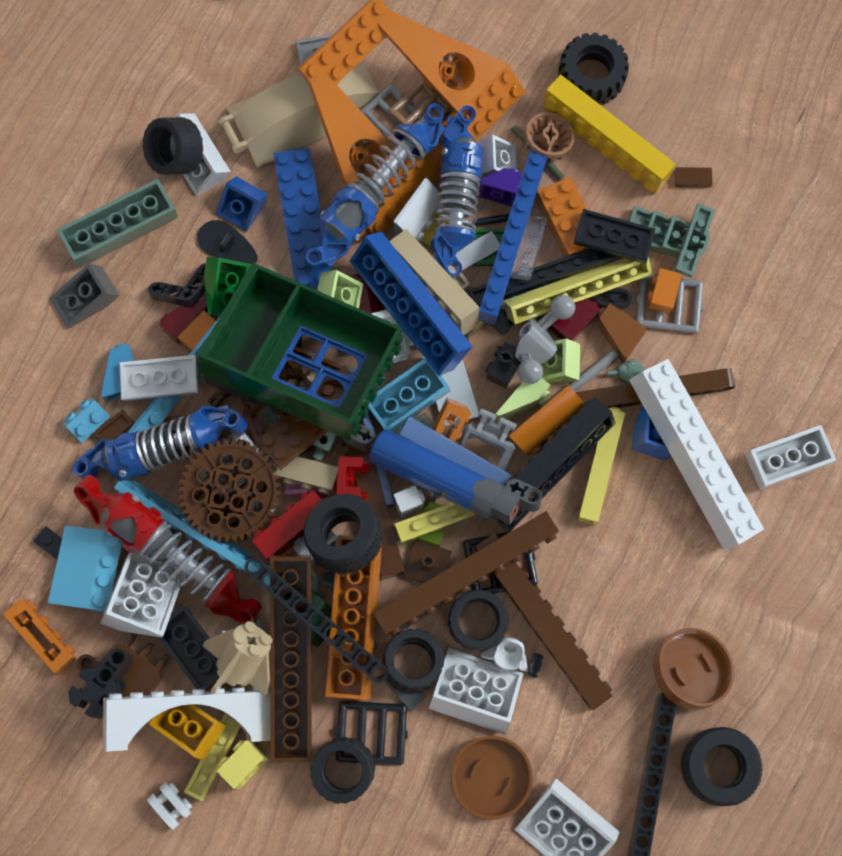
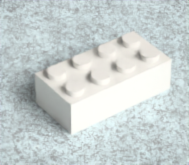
[745,425,837,490]

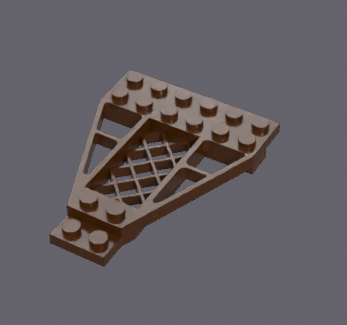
[241,346,351,470]

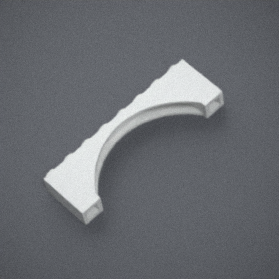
[103,686,270,752]

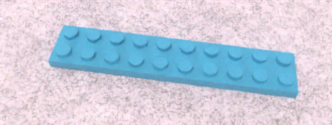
[115,479,270,585]

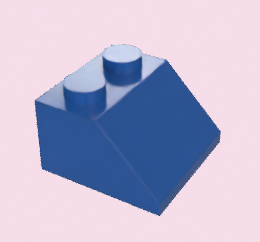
[215,176,268,232]

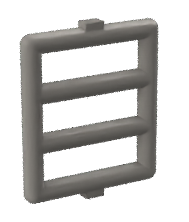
[361,85,423,146]
[635,275,704,334]

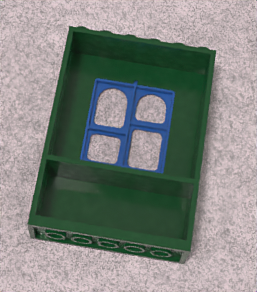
[197,262,403,441]

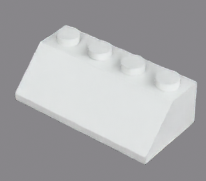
[170,113,231,196]

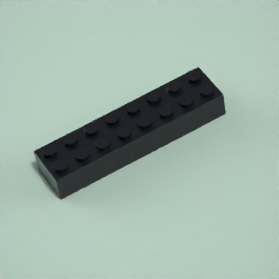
[492,397,616,533]

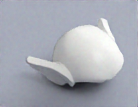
[481,637,529,672]

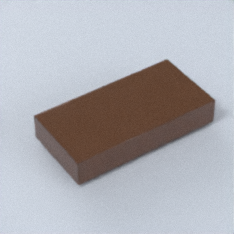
[674,167,713,187]
[93,409,134,441]

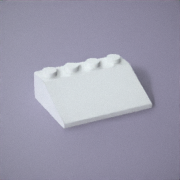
[100,552,185,638]
[429,648,524,734]
[515,779,619,856]

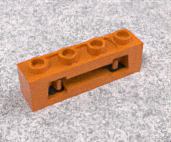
[432,397,471,442]
[3,598,77,675]

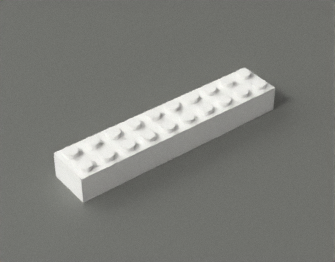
[629,359,764,551]

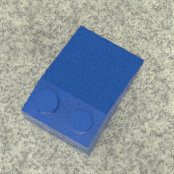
[632,404,671,461]

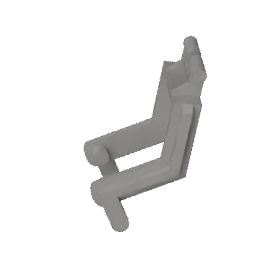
[431,408,517,525]

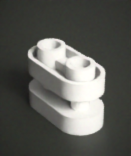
[147,782,193,830]

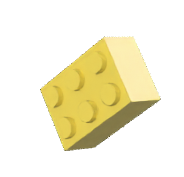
[217,740,269,789]

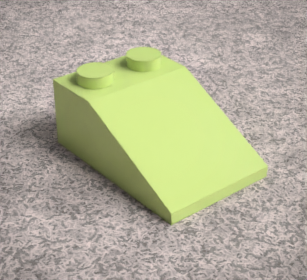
[495,378,550,422]

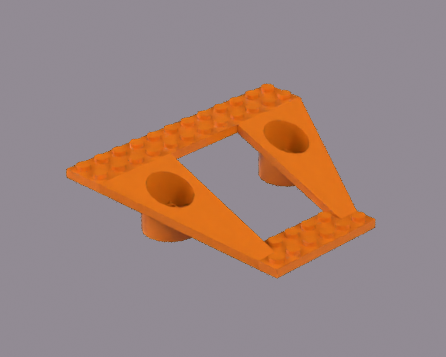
[297,0,526,234]

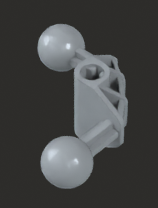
[515,295,575,384]

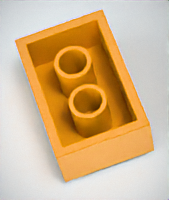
[149,690,226,760]

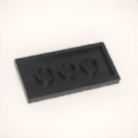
[573,209,656,264]

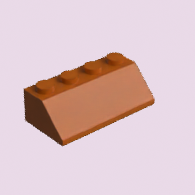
[509,385,584,456]

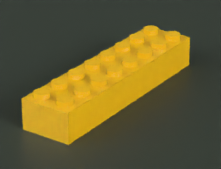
[543,74,676,194]

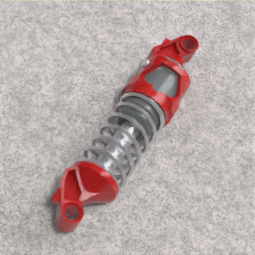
[73,475,262,624]

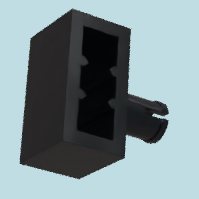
[485,342,521,389]

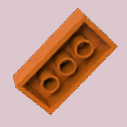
[535,177,590,257]

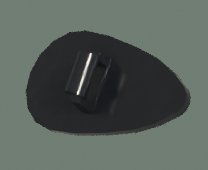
[198,220,258,264]

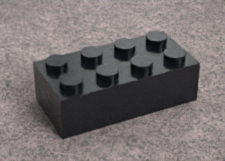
[158,605,220,692]

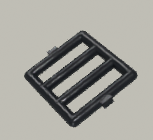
[463,532,538,594]
[335,701,408,765]

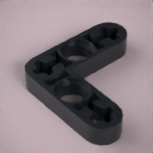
[148,263,206,307]

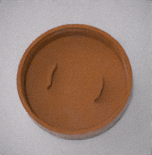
[653,628,734,710]
[451,736,533,819]

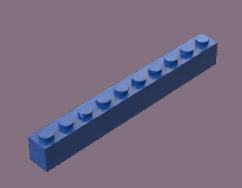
[479,151,547,325]

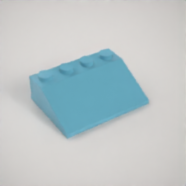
[48,526,122,613]

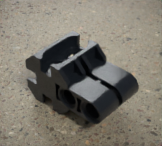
[68,648,133,719]

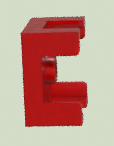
[336,457,370,502]

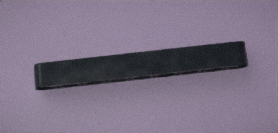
[244,556,388,683]
[628,692,676,856]

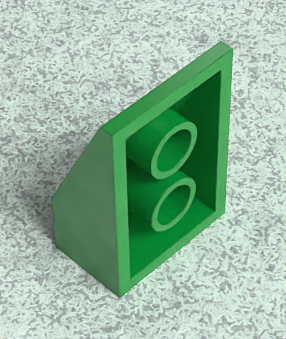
[204,257,250,316]

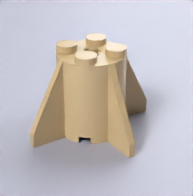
[203,622,272,696]

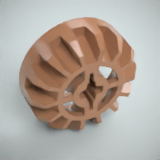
[524,112,575,162]

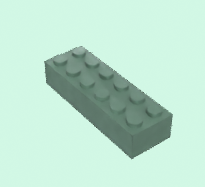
[57,179,178,268]

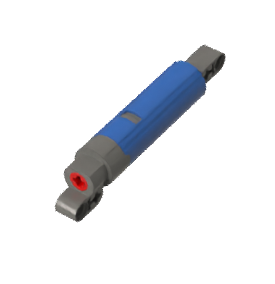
[342,424,542,525]

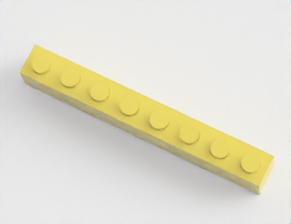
[503,257,652,324]

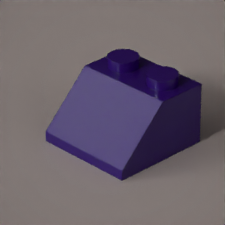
[478,168,522,207]

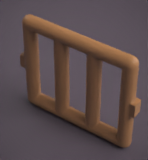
[389,81,454,124]

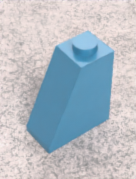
[101,344,135,402]

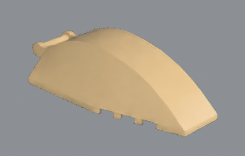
[218,63,380,169]

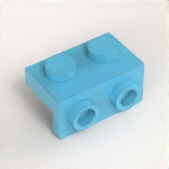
[63,398,110,443]

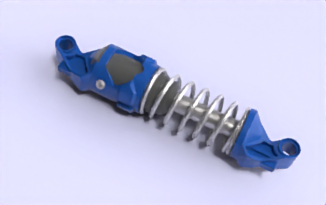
[303,103,446,268]

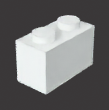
[393,485,425,519]

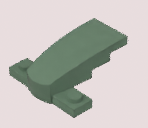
[628,203,715,278]

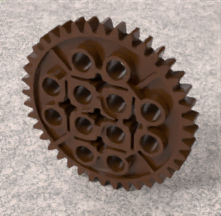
[176,438,281,543]

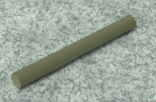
[511,125,565,181]

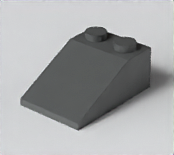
[50,263,120,328]

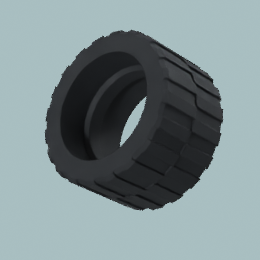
[142,117,203,175]
[448,589,509,651]
[382,629,444,694]
[310,737,375,804]

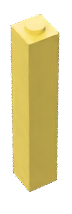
[577,407,625,525]

